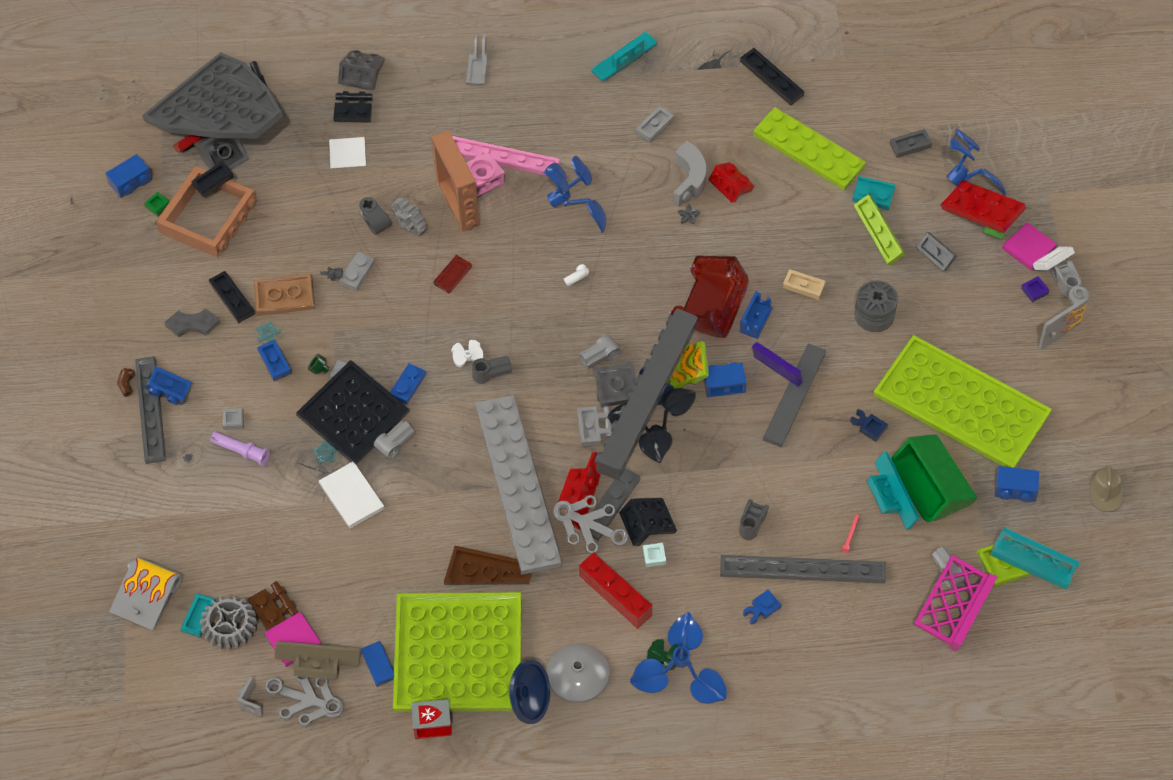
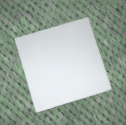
[329,137,366,168]

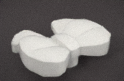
[451,340,483,368]

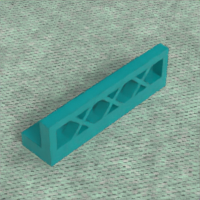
[990,527,1080,590]

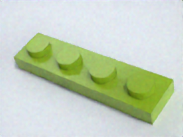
[853,194,906,266]

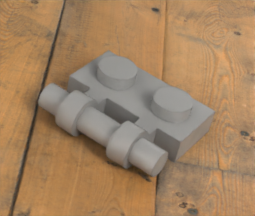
[577,406,612,446]

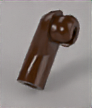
[117,368,134,397]

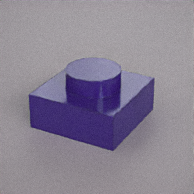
[1021,276,1049,302]

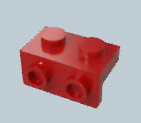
[708,162,754,203]

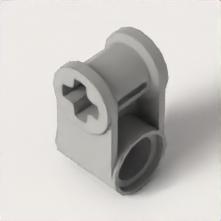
[1051,260,1081,298]

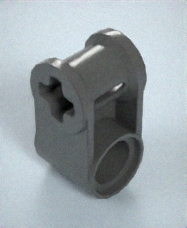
[359,197,391,235]
[739,499,769,540]

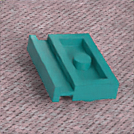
[852,176,896,210]

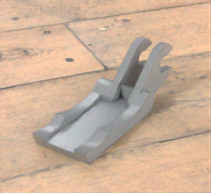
[466,34,488,85]

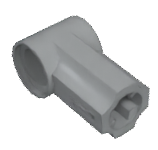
[579,334,621,369]
[374,421,415,459]
[931,546,969,589]

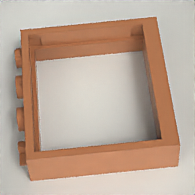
[431,130,480,231]
[156,166,256,257]

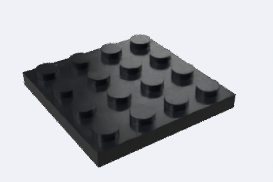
[296,360,409,465]

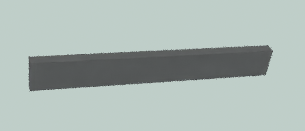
[720,555,886,583]

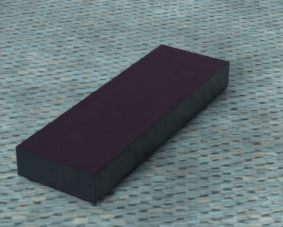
[209,271,255,324]

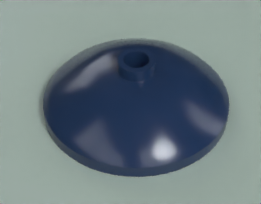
[509,660,550,724]

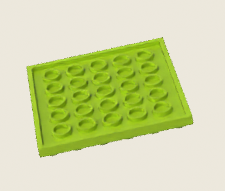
[393,592,521,712]

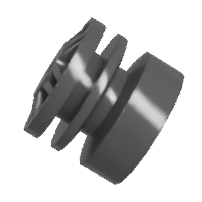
[854,280,898,332]

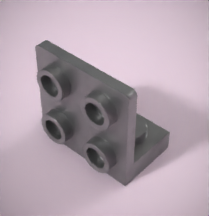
[338,50,385,90]

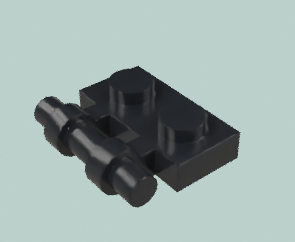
[333,91,373,123]

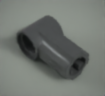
[472,356,512,384]

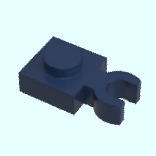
[850,409,888,442]

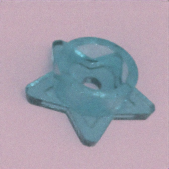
[256,321,281,342]
[312,441,337,464]

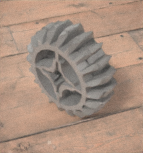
[200,595,257,650]

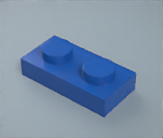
[257,340,291,381]
[390,363,426,405]

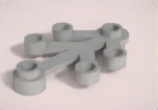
[553,495,628,554]
[265,676,344,728]

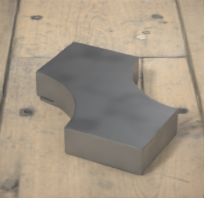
[164,309,220,337]

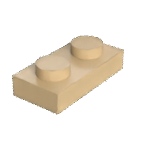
[782,269,826,300]

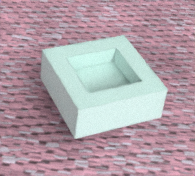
[643,543,666,567]

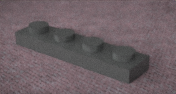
[581,468,640,541]

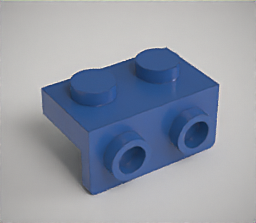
[145,366,192,405]

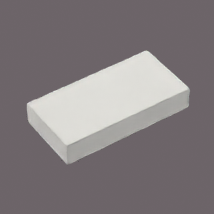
[1033,246,1075,270]

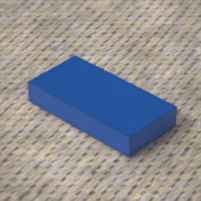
[360,641,394,687]

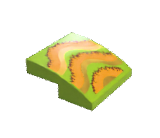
[670,341,709,389]

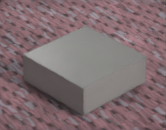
[222,408,243,430]

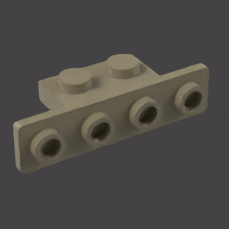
[274,641,360,680]

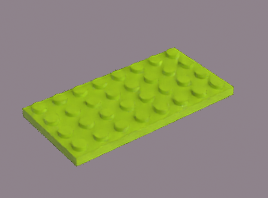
[873,335,1052,468]

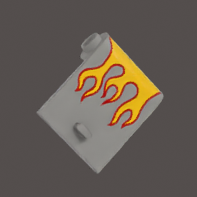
[1038,286,1089,350]
[109,556,182,631]

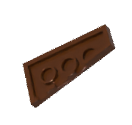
[444,546,532,585]

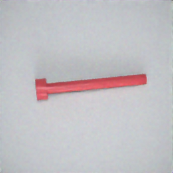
[841,514,859,553]

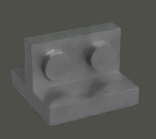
[593,362,636,407]

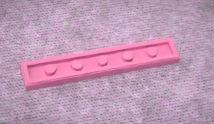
[452,136,560,176]

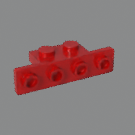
[558,452,601,530]

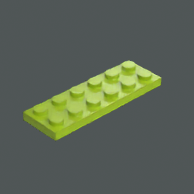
[753,107,866,191]

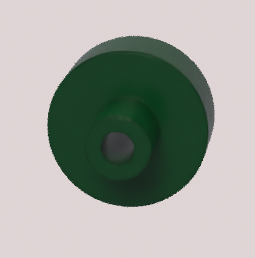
[308,354,329,374]

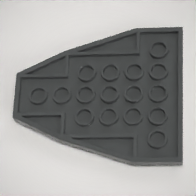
[142,52,283,139]

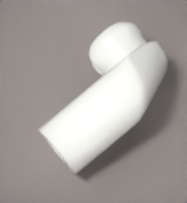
[563,264,589,287]

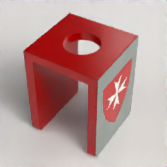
[411,699,452,740]

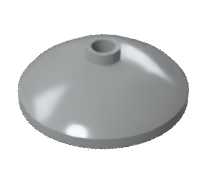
[546,643,609,703]

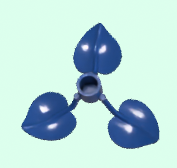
[947,128,1006,196]
[543,156,606,233]
[630,612,727,704]

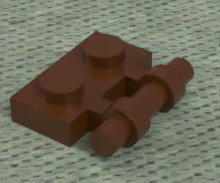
[247,581,298,631]

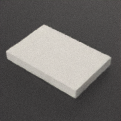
[319,462,385,529]

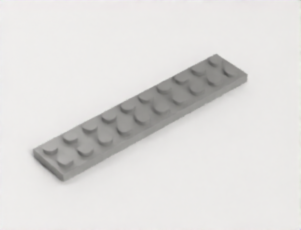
[475,395,562,575]

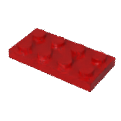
[941,180,1026,233]

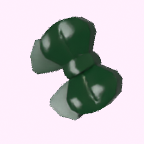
[647,639,679,671]

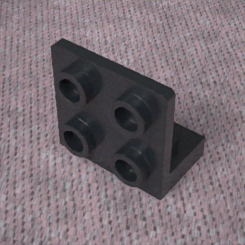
[619,498,677,546]

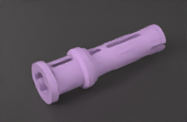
[210,431,270,466]

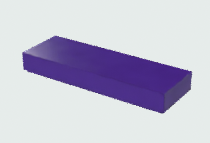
[752,342,803,387]

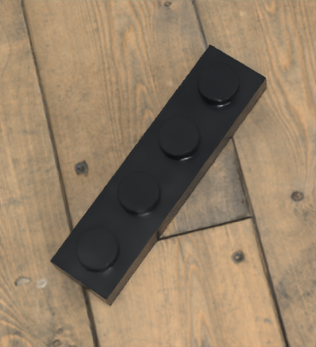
[740,48,804,105]

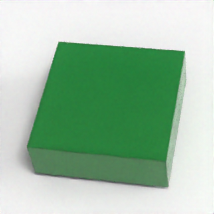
[144,192,170,217]

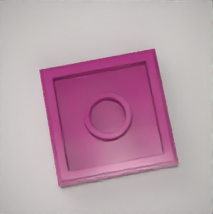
[1002,222,1057,271]
[264,612,321,667]

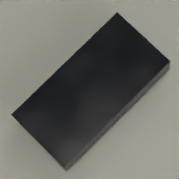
[191,161,234,197]

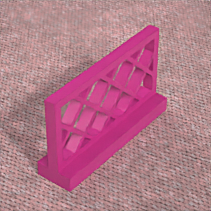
[913,555,997,652]

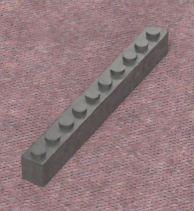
[595,308,698,481]

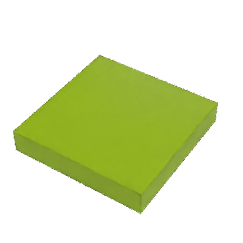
[977,539,1031,588]

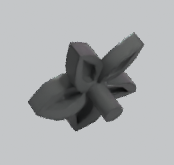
[677,204,700,224]
[320,267,343,281]

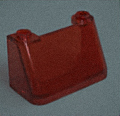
[671,256,749,338]

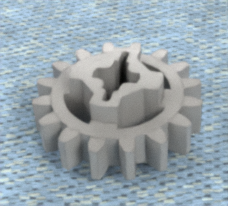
[391,197,426,236]

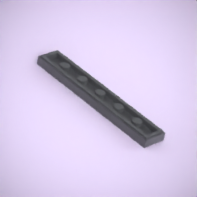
[763,343,826,448]
[135,356,166,464]

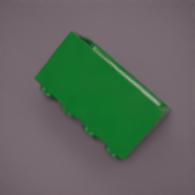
[891,434,978,522]

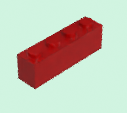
[579,552,653,629]

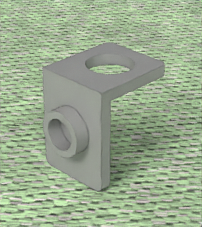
[237,677,263,717]

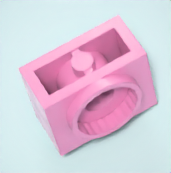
[466,152,505,197]

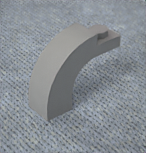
[673,141,706,207]

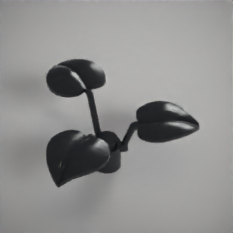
[607,388,696,463]

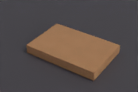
[254,273,315,316]

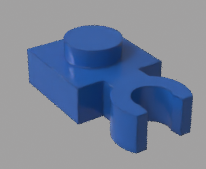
[743,589,781,625]

